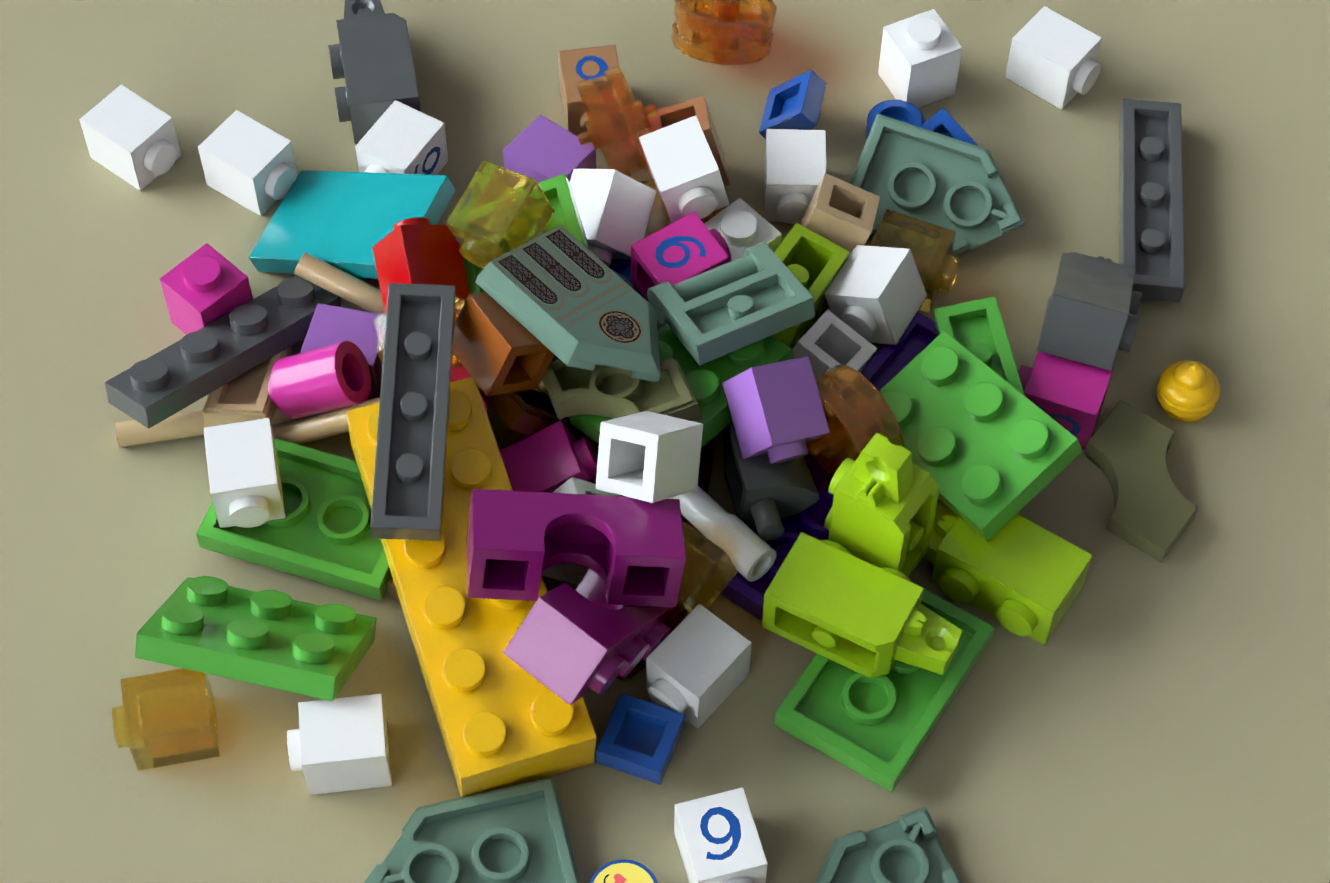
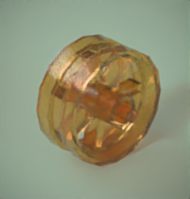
[671,0,777,65]
[576,66,658,177]
[807,365,905,478]

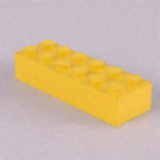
[346,377,596,797]

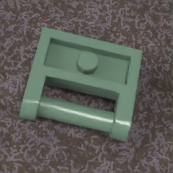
[647,242,815,366]

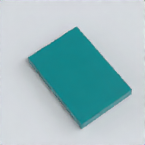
[248,170,455,279]

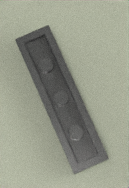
[1119,99,1185,303]
[105,275,341,428]
[370,283,456,541]

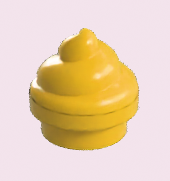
[1156,360,1221,423]

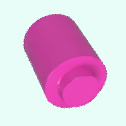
[268,341,371,420]

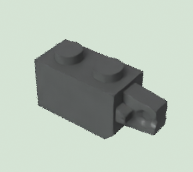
[328,0,421,144]
[1037,252,1142,371]

